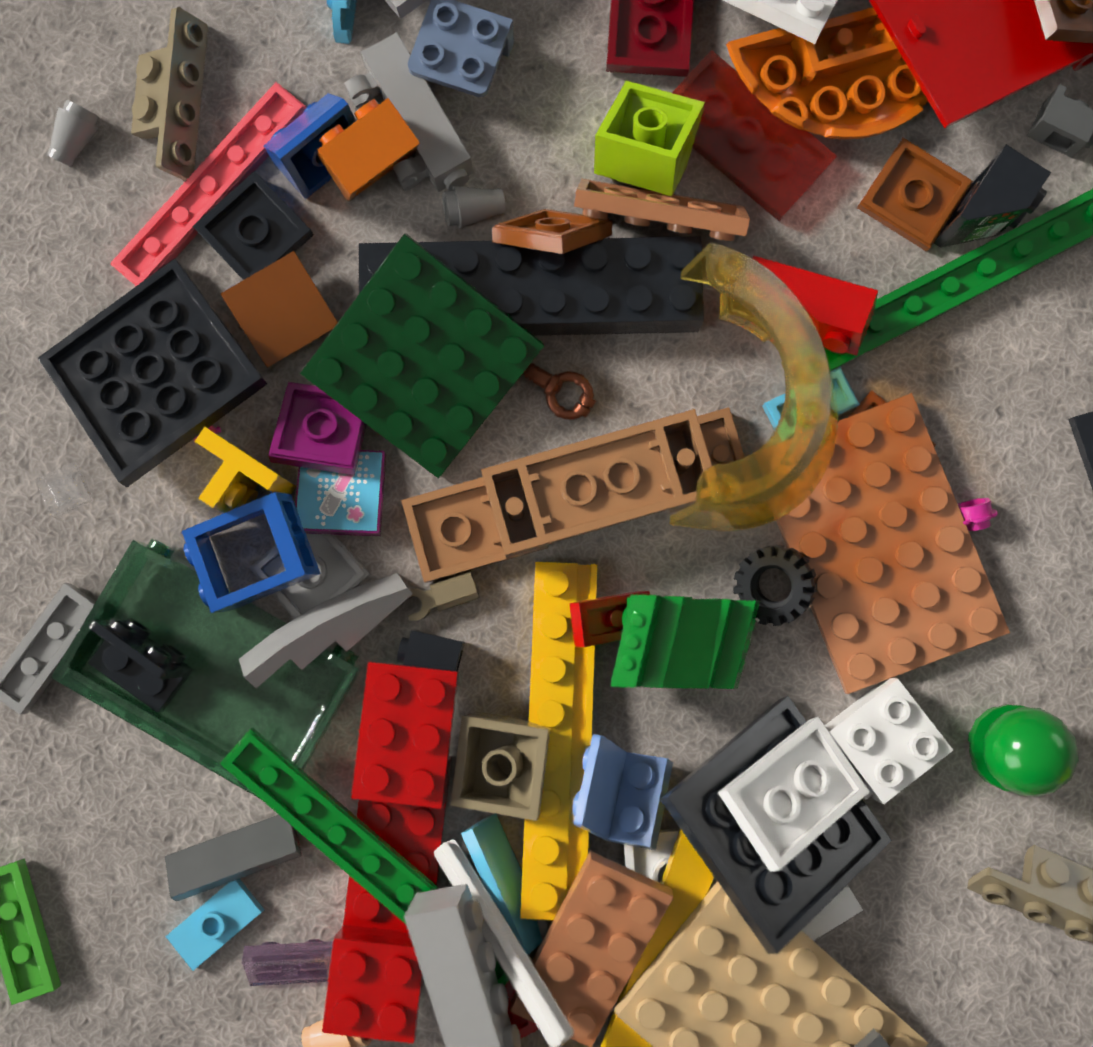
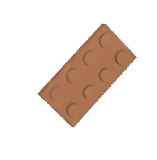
[574,178,750,241]
[510,851,673,1047]

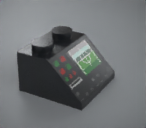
[934,144,1051,248]

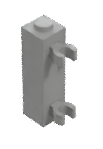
[344,32,473,192]

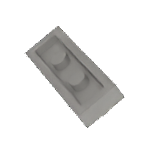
[0,583,105,715]

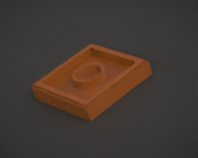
[857,138,973,252]
[492,209,612,254]
[220,251,338,368]

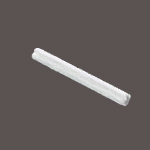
[434,840,574,1047]

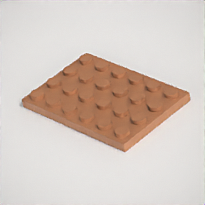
[750,393,1010,694]

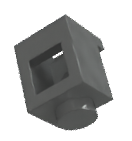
[1027,84,1093,158]

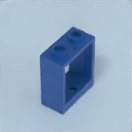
[182,492,321,613]

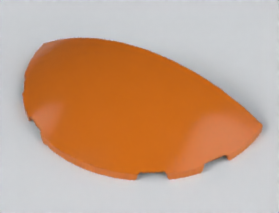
[726,7,928,140]

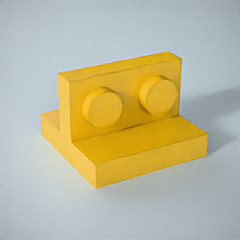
[194,427,297,513]

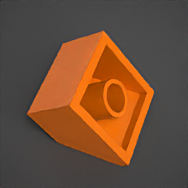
[317,98,420,202]

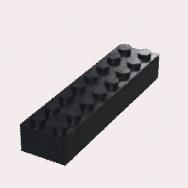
[359,236,704,336]

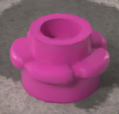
[958,498,998,531]

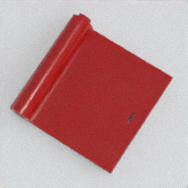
[869,0,1093,129]

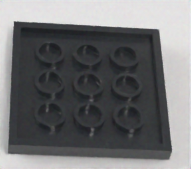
[38,258,267,488]
[660,696,892,954]

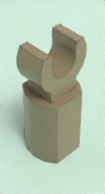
[408,570,480,621]

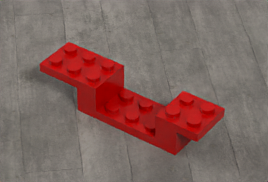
[322,662,459,1044]

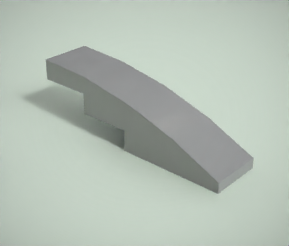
[239,573,413,688]

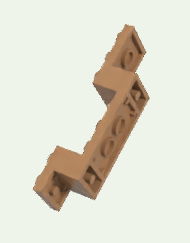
[401,407,754,583]

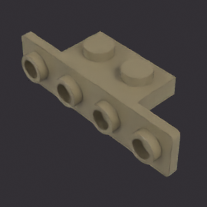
[131,7,208,181]
[967,844,1093,943]

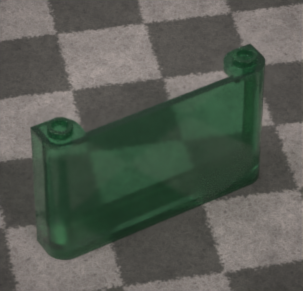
[51,538,362,799]

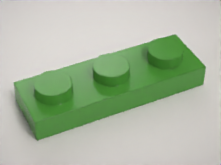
[0,858,61,1005]

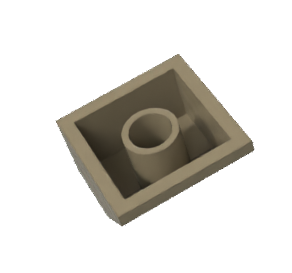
[450,712,550,821]

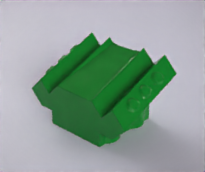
[610,595,760,689]

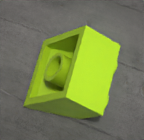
[594,80,705,197]

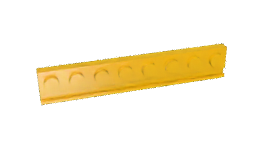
[520,562,597,920]

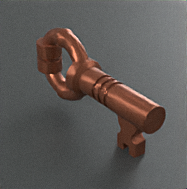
[522,363,597,420]

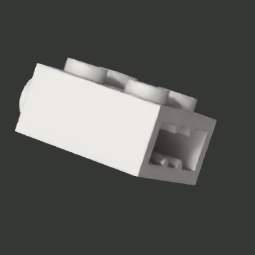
[825,678,953,804]

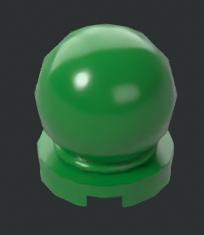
[968,704,1079,797]

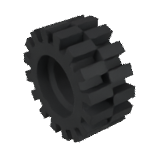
[733,545,817,626]

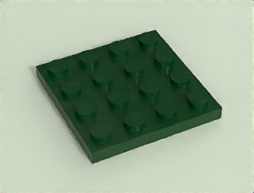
[300,233,544,479]

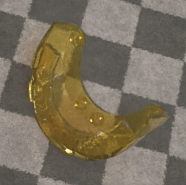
[670,242,838,532]

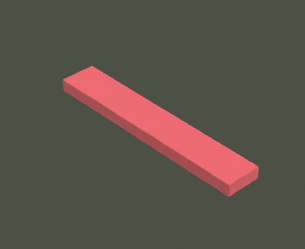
[110,82,307,286]

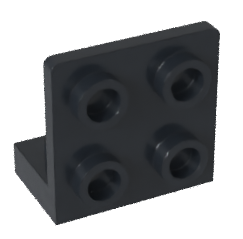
[88,617,194,713]

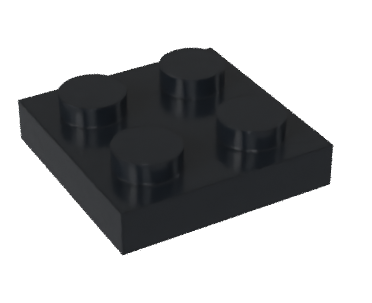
[193,171,314,280]

